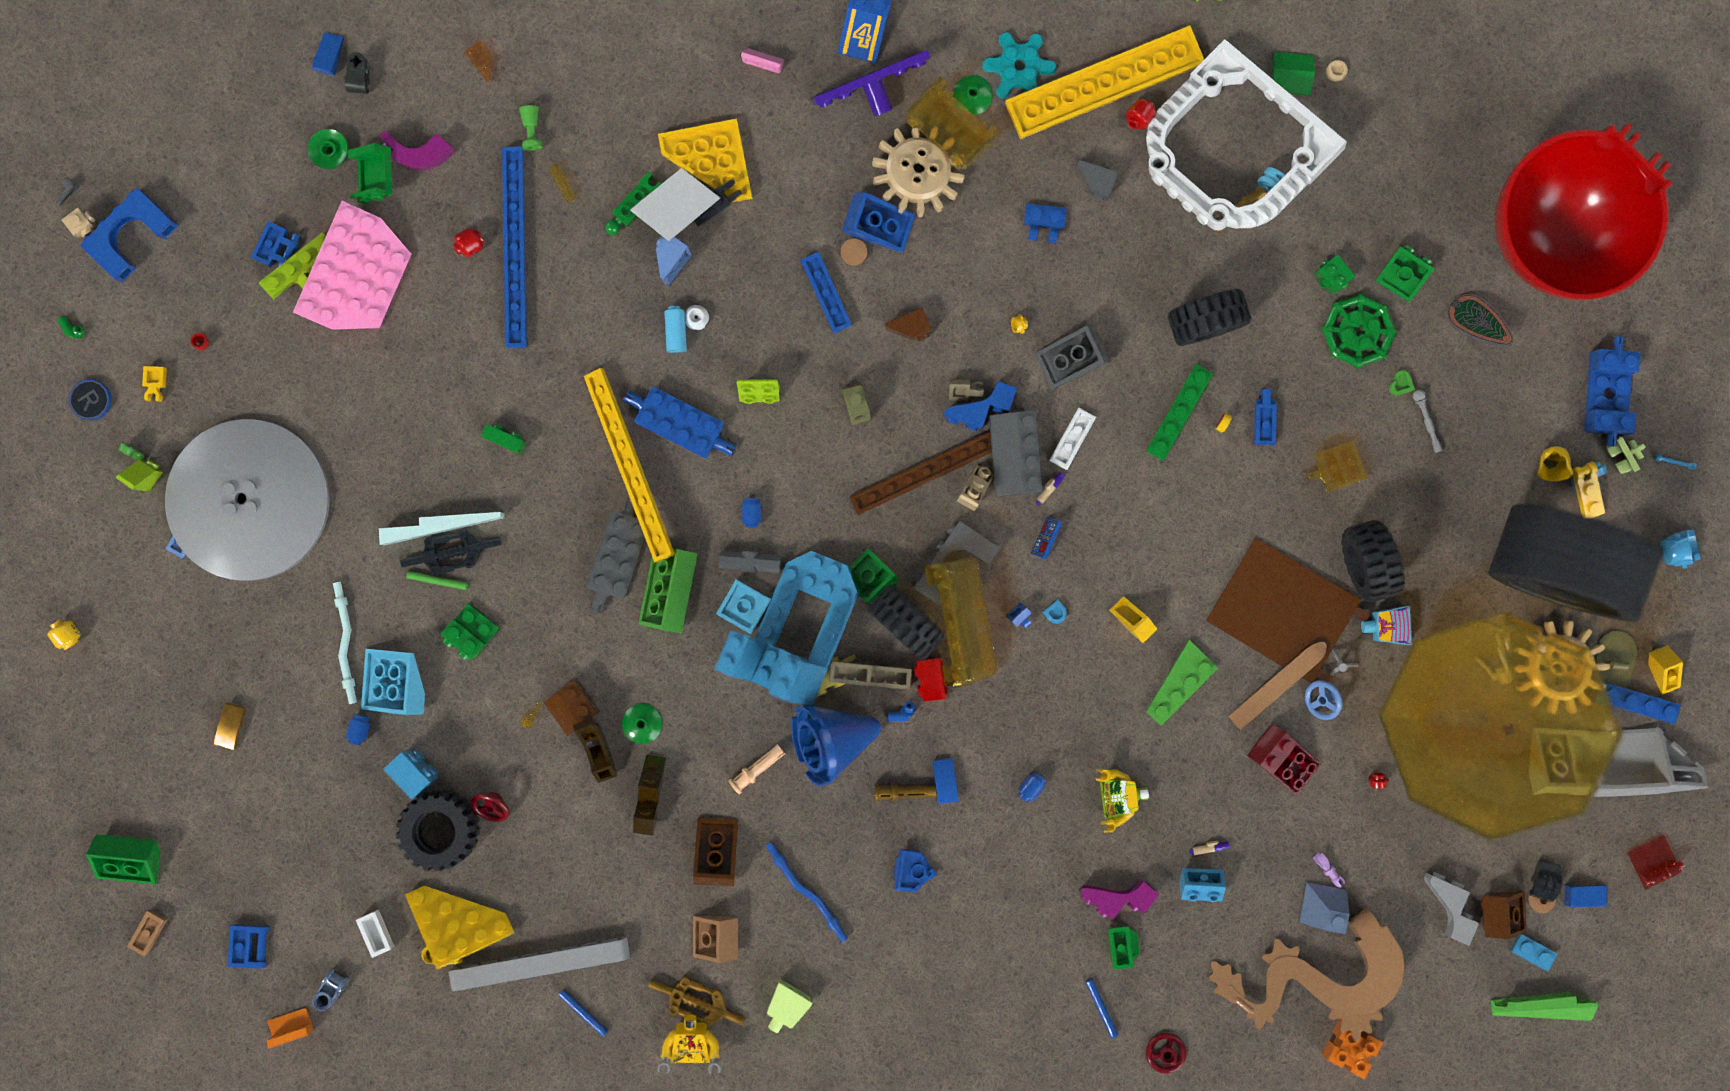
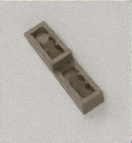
[829,661,912,690]

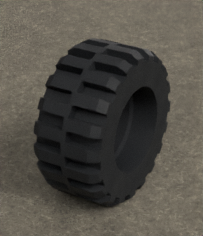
[1168,288,1251,346]
[1341,520,1405,602]
[868,585,945,660]
[396,790,480,872]

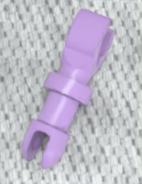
[1313,852,1345,888]

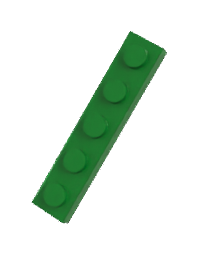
[1145,364,1213,461]

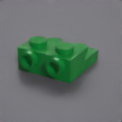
[1375,244,1435,303]
[850,548,899,605]
[440,603,500,661]

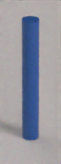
[1085,978,1118,1038]
[558,989,608,1037]

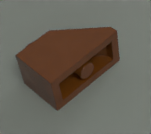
[885,308,932,342]

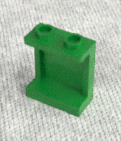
[348,143,392,204]

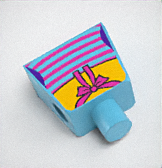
[1361,606,1412,645]

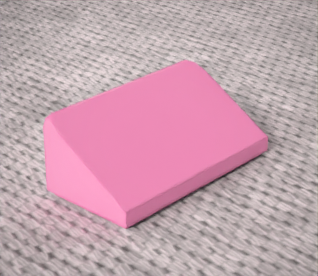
[741,48,784,73]

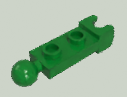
[605,172,662,235]

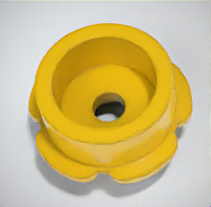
[1011,314,1028,334]

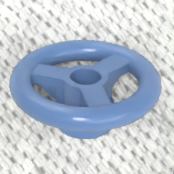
[1305,680,1342,720]

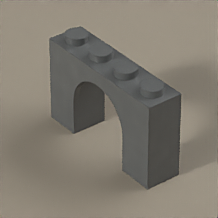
[913,521,1000,616]

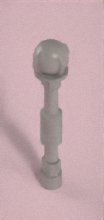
[1413,389,1443,453]

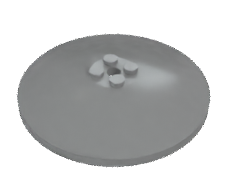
[165,419,329,581]

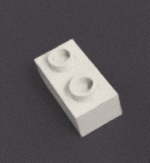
[356,909,395,958]

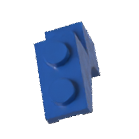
[943,382,1017,431]

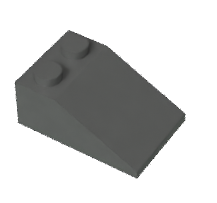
[1035,325,1112,390]

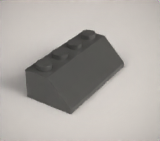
[989,411,1042,497]

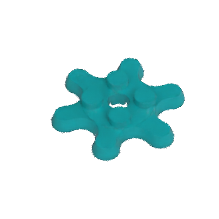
[982,32,1057,99]

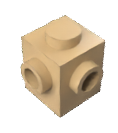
[62,208,98,240]

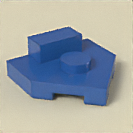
[893,849,937,892]

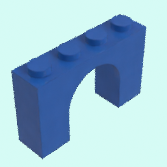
[80,188,179,282]

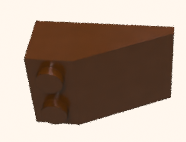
[693,818,738,886]

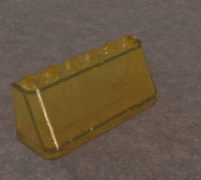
[924,556,997,687]

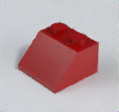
[914,656,949,702]

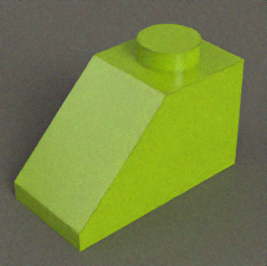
[116,459,163,492]

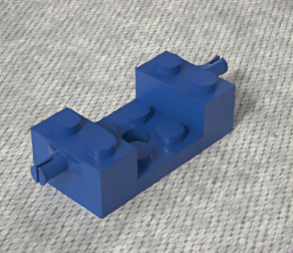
[1584,336,1640,447]

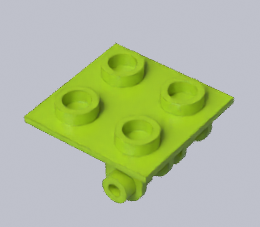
[737,380,780,404]

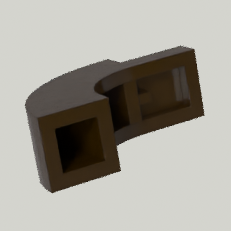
[573,718,617,783]

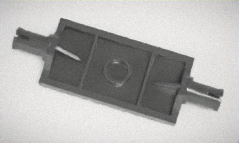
[585,495,645,614]

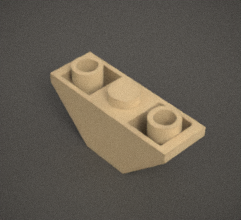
[957,465,994,511]

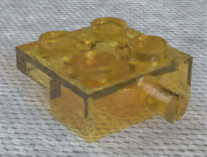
[1306,440,1367,492]

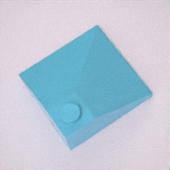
[361,649,425,715]

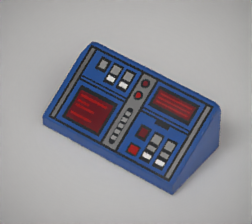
[1031,517,1062,559]

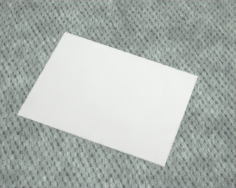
[630,168,720,241]

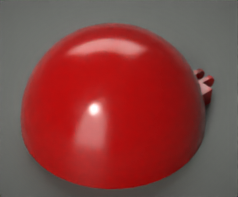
[1494,123,1673,300]

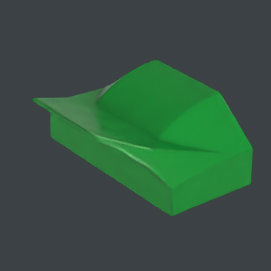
[1107,925,1140,970]

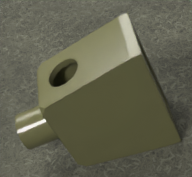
[841,383,871,425]

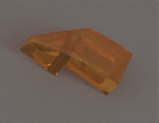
[464,41,493,83]

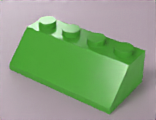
[638,549,698,633]

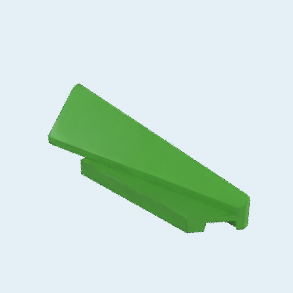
[1490,992,1598,1021]

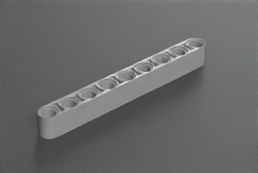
[448,937,631,991]

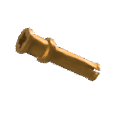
[874,783,936,802]

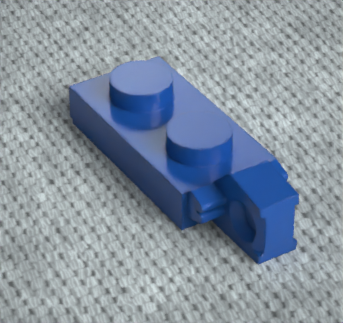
[1254,389,1277,445]

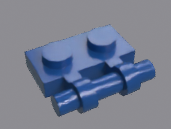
[251,221,301,268]

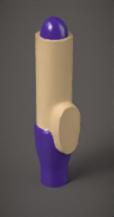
[1036,472,1065,505]
[1189,841,1230,855]

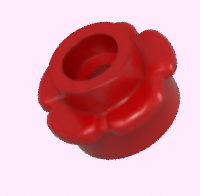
[1368,772,1389,789]

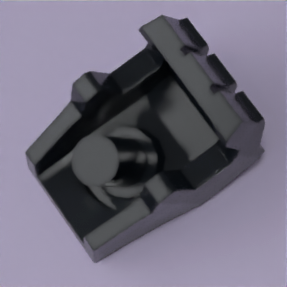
[1529,859,1562,902]

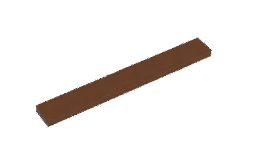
[849,431,992,515]

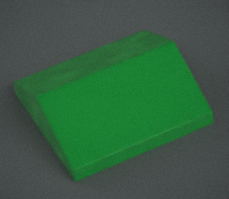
[1271,52,1315,96]

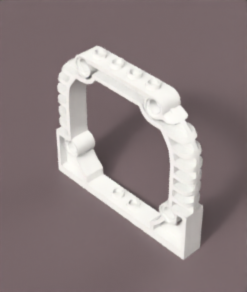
[1146,39,1347,230]

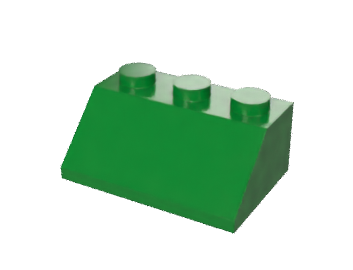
[86,834,160,885]

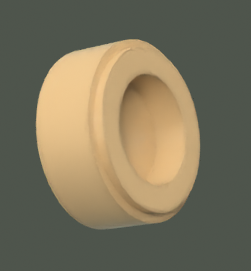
[1326,60,1348,81]

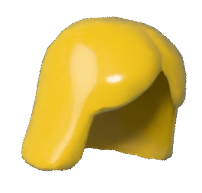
[1537,446,1573,481]

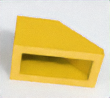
[1109,596,1157,643]

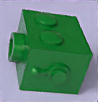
[1314,255,1356,295]

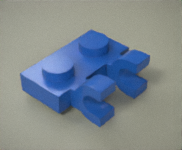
[1024,203,1067,243]

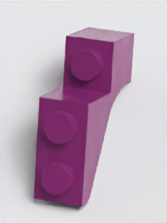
[1079,879,1159,920]

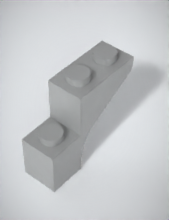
[1424,872,1479,946]

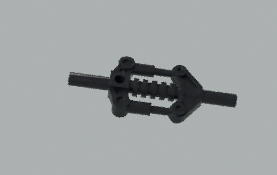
[400,530,502,576]

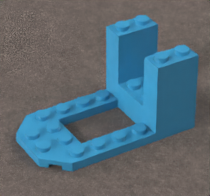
[715,551,859,705]

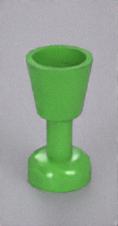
[519,105,543,151]

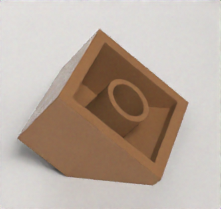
[693,916,738,963]

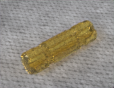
[549,164,576,203]

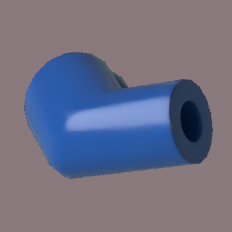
[888,701,916,722]

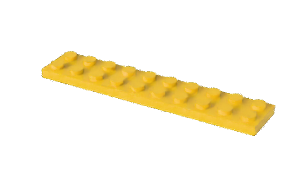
[1005,26,1204,139]

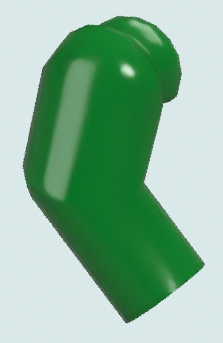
[57,316,86,339]

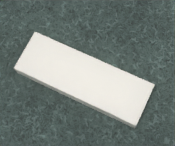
[1049,407,1096,470]

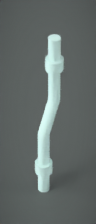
[333,582,357,704]

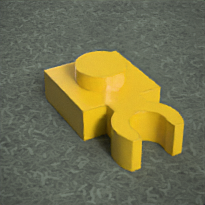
[142,366,167,402]

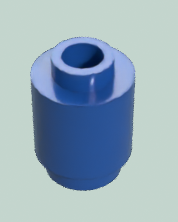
[741,498,762,528]
[345,714,370,745]
[1017,772,1047,803]

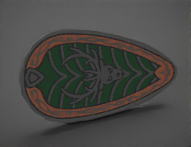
[1447,294,1513,346]

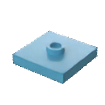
[716,579,771,634]

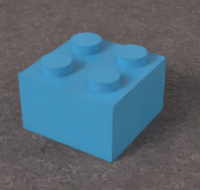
[383,749,440,799]

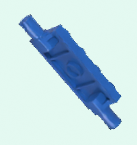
[623,386,737,459]

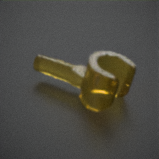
[520,702,542,728]

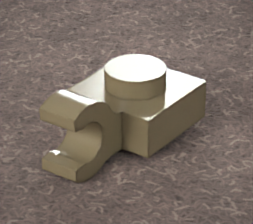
[948,379,984,401]

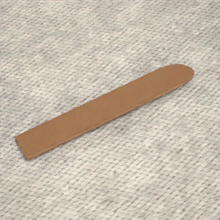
[1228,642,1327,730]

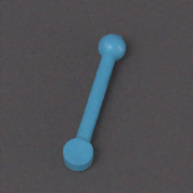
[1654,454,1697,469]

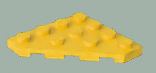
[658,119,753,203]
[405,886,514,970]

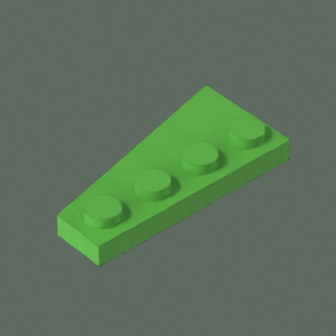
[1146,639,1218,726]

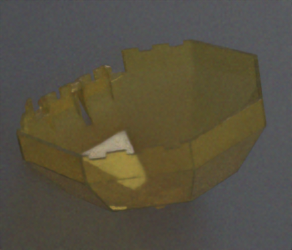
[1378,612,1625,841]

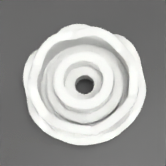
[685,305,709,330]

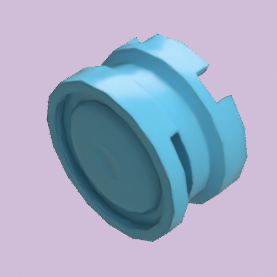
[1257,167,1285,192]

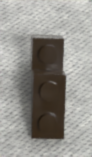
[633,755,666,836]

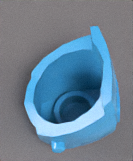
[1659,529,1700,568]

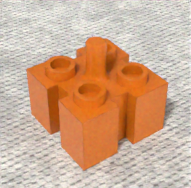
[1322,1019,1383,1080]

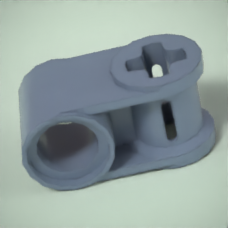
[313,968,350,1011]

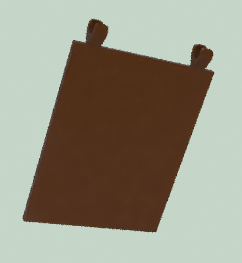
[1206,538,1370,683]

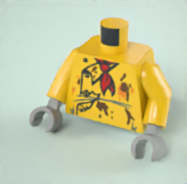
[658,1014,722,1075]

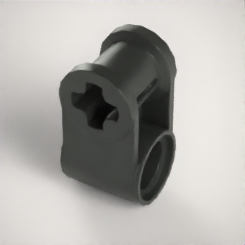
[345,52,370,94]

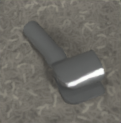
[56,178,78,206]

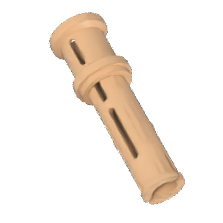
[728,744,785,795]

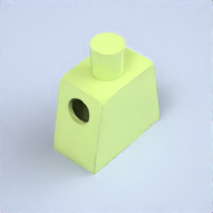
[767,979,813,1033]

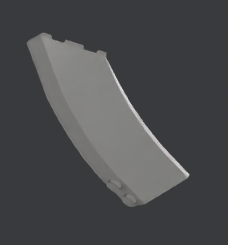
[1529,727,1709,797]

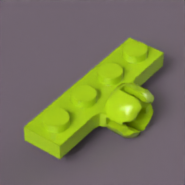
[259,232,326,300]

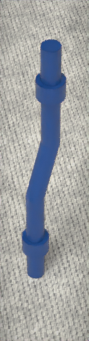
[766,842,848,943]

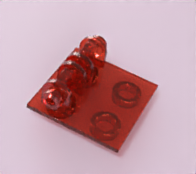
[1627,835,1684,890]

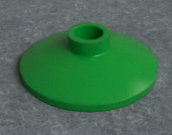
[953,75,993,115]
[307,129,348,169]
[622,703,662,744]

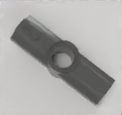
[719,551,781,573]

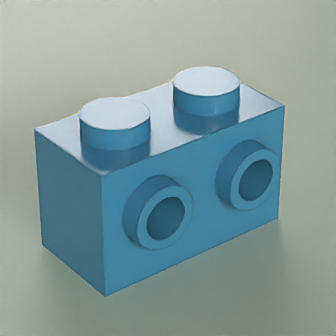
[1179,868,1226,902]

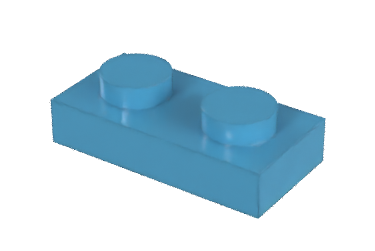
[1510,934,1557,972]

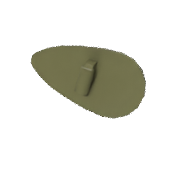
[1596,631,1637,689]

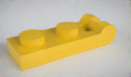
[1572,461,1605,518]

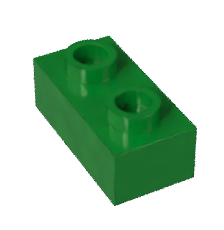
[480,423,527,455]

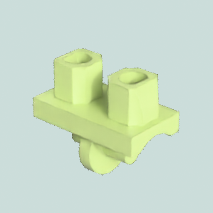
[1606,436,1646,474]

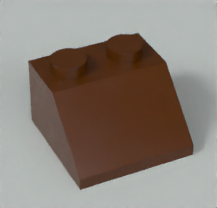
[544,679,601,736]
[1481,891,1527,939]

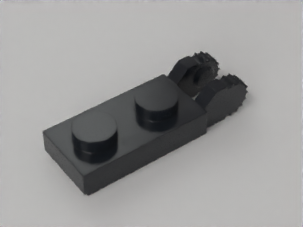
[694,179,742,227]

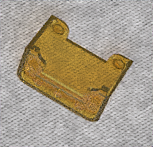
[906,76,1000,170]

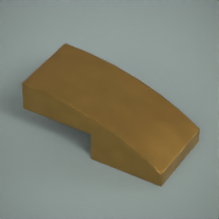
[214,702,246,750]

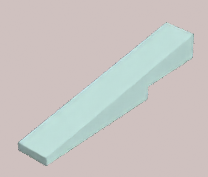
[379,512,505,545]

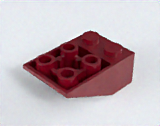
[1247,724,1321,796]

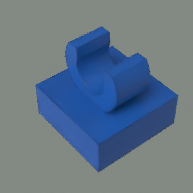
[1006,603,1032,629]

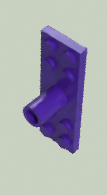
[811,50,930,117]

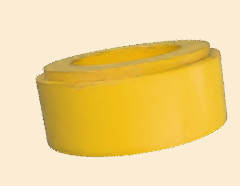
[1215,412,1233,433]

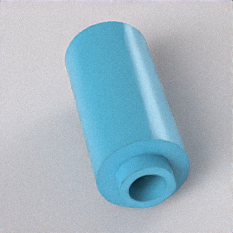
[664,306,687,353]

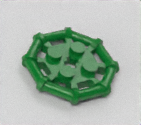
[1321,293,1398,369]

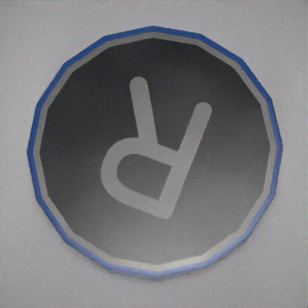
[69,380,112,420]

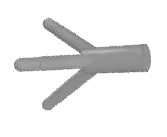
[1329,647,1359,676]

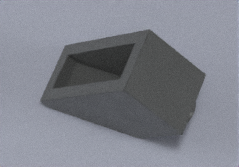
[1076,160,1118,201]

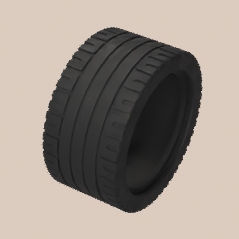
[1488,504,1663,622]

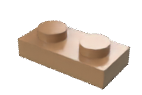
[127,909,168,957]

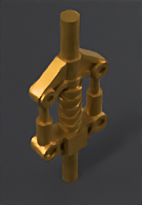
[648,975,745,1027]

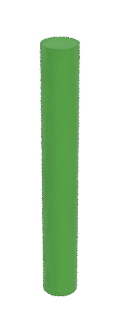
[406,571,468,590]

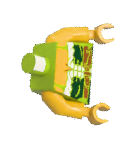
[1096,769,1149,833]

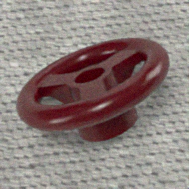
[471,792,510,822]
[1146,1033,1187,1074]

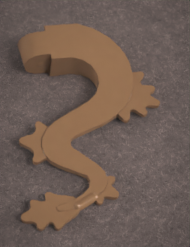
[1209,907,1404,1041]

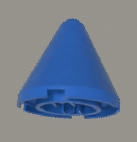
[791,705,881,787]

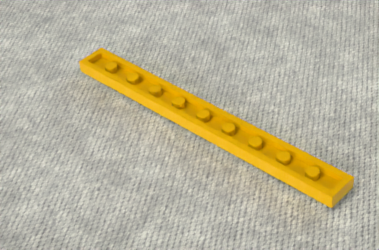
[584,368,675,562]

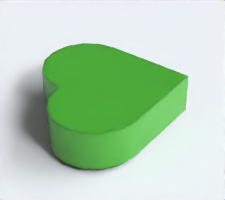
[1389,370,1415,396]
[118,443,145,460]

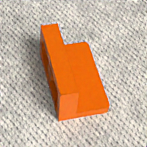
[266,1008,314,1048]

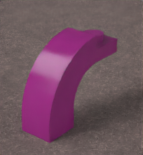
[379,130,455,170]

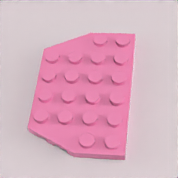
[293,201,412,330]

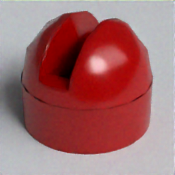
[190,333,209,351]

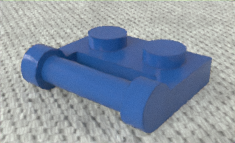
[227,924,269,968]

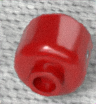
[1126,99,1156,130]
[452,228,484,258]

